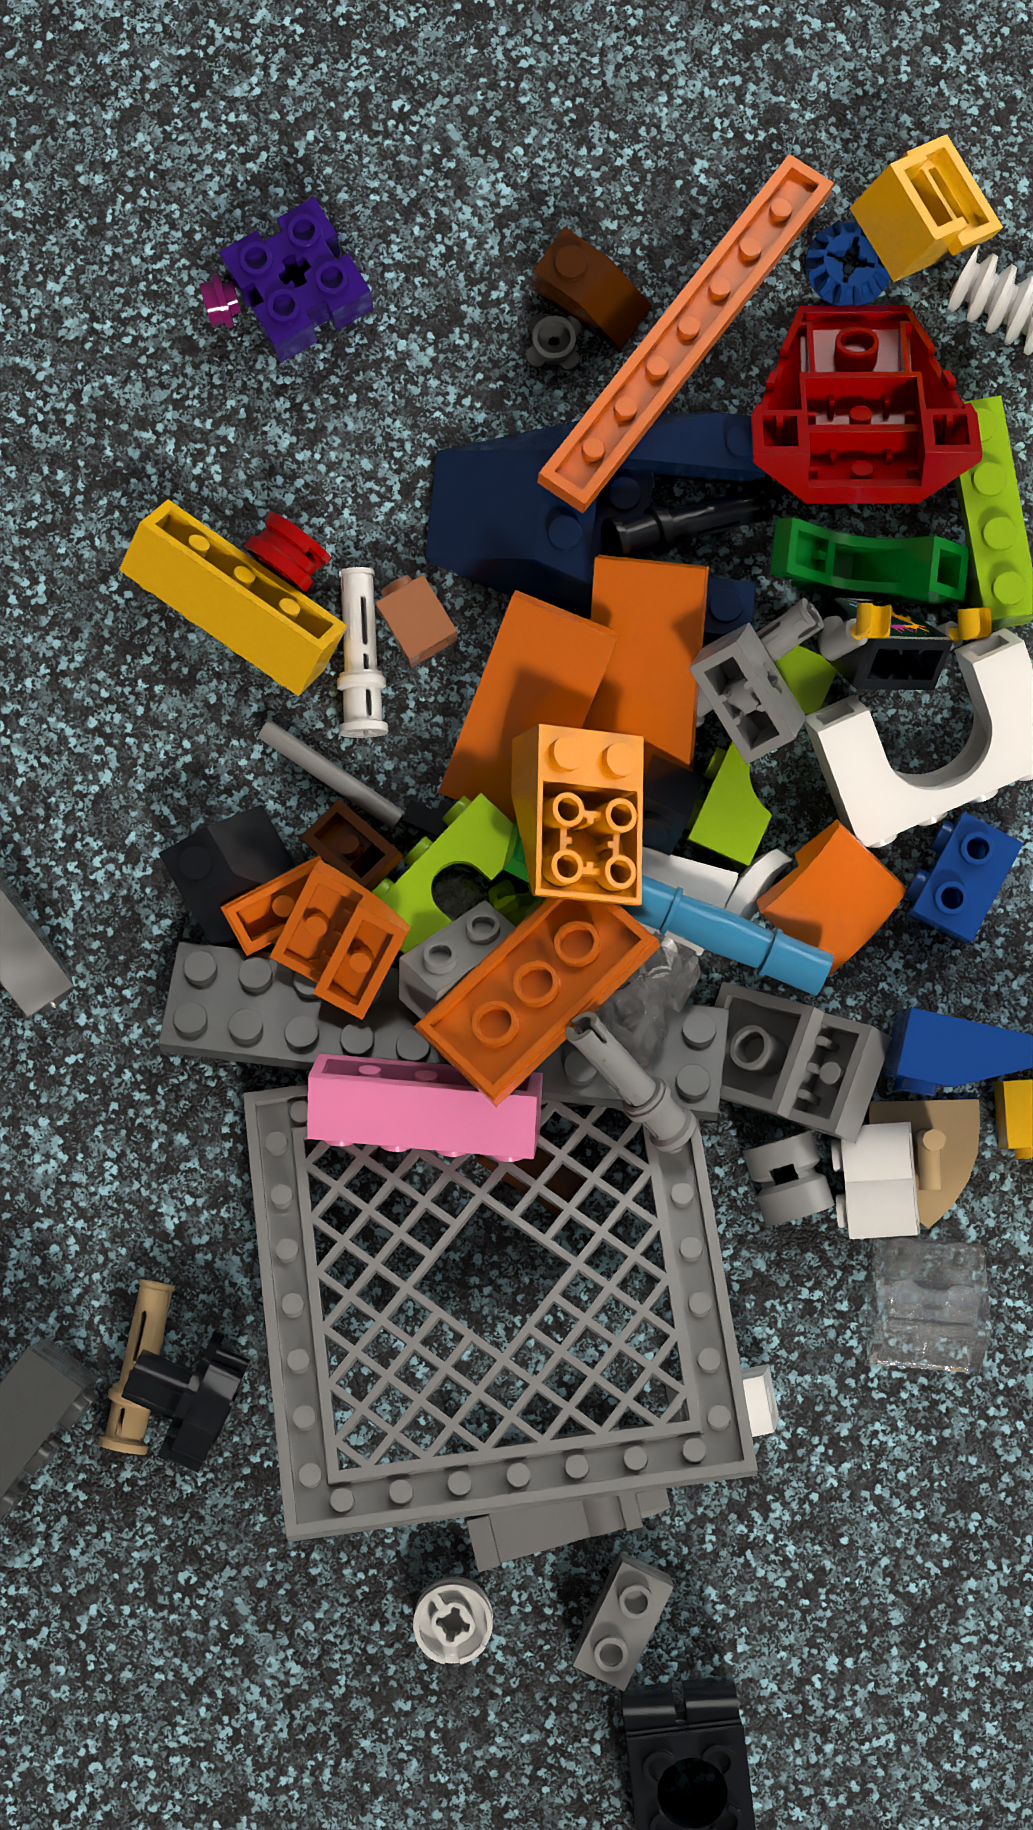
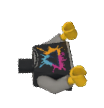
[816,594,992,690]

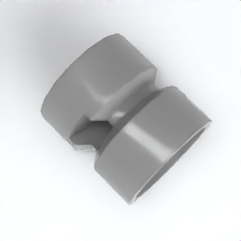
[742,1130,835,1226]

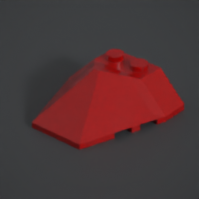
[751,305,983,504]

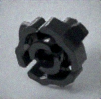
[121,1331,251,1473]

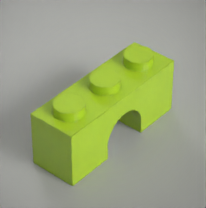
[372,793,514,954]

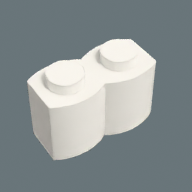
[831,1122,920,1239]

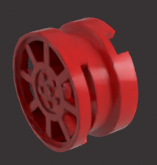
[243,511,331,594]

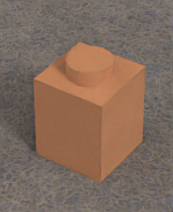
[375,575,458,668]

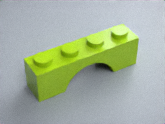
[952,395,1033,630]
[685,645,837,870]

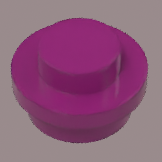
[199,273,242,328]

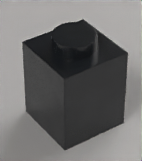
[642,754,704,856]

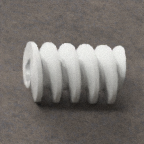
[947,245,1033,355]

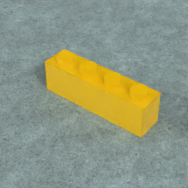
[119,499,348,697]

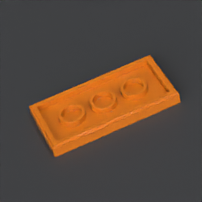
[583,555,709,774]
[438,590,620,823]
[414,897,660,1107]

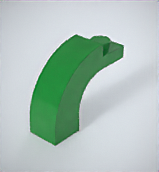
[770,517,970,604]

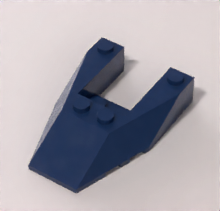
[425,412,767,644]

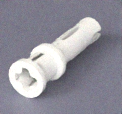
[337,567,389,738]

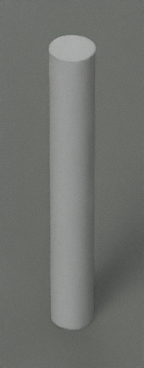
[258,719,404,830]

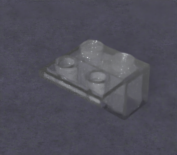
[866,1236,992,1374]

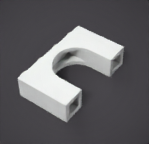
[804,628,1033,848]

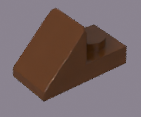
[300,799,405,892]

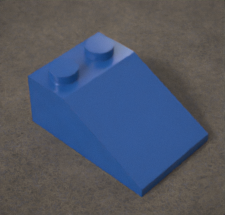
[881,1007,1033,1096]

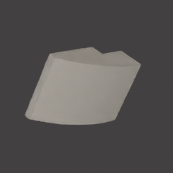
[714,982,892,1143]

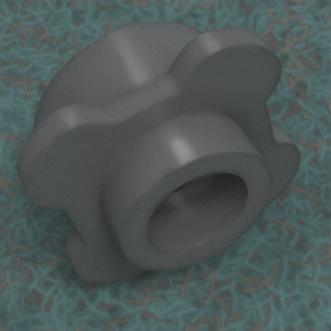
[526,314,582,371]

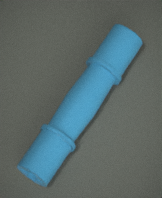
[619,875,834,996]

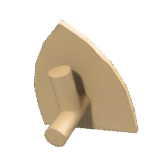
[868,1099,980,1229]

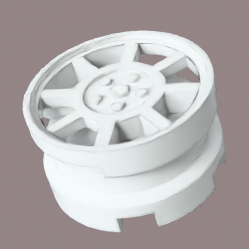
[413,1577,493,1664]

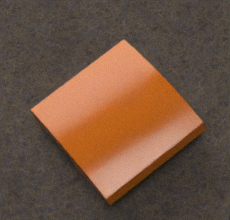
[756,820,907,976]
[269,860,411,1020]

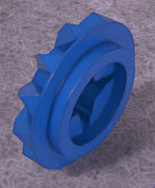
[805,220,890,306]

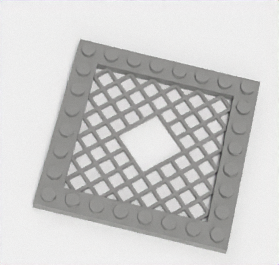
[243,1084,758,1542]

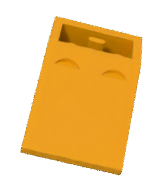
[511,724,644,906]

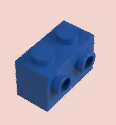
[904,812,1024,945]

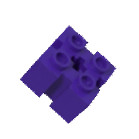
[219,197,374,363]

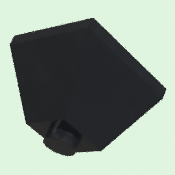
[158,804,296,948]

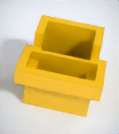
[849,134,1003,282]

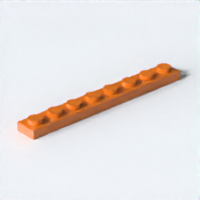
[537,154,834,513]

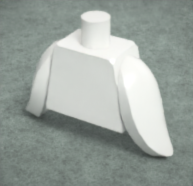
[638,847,794,981]

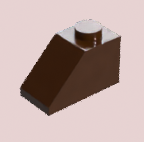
[532,227,652,352]

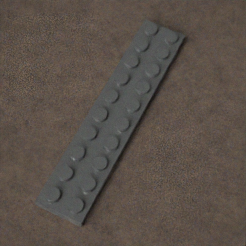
[158,941,729,1121]

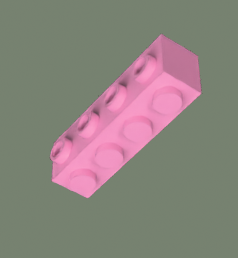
[307,1053,543,1162]

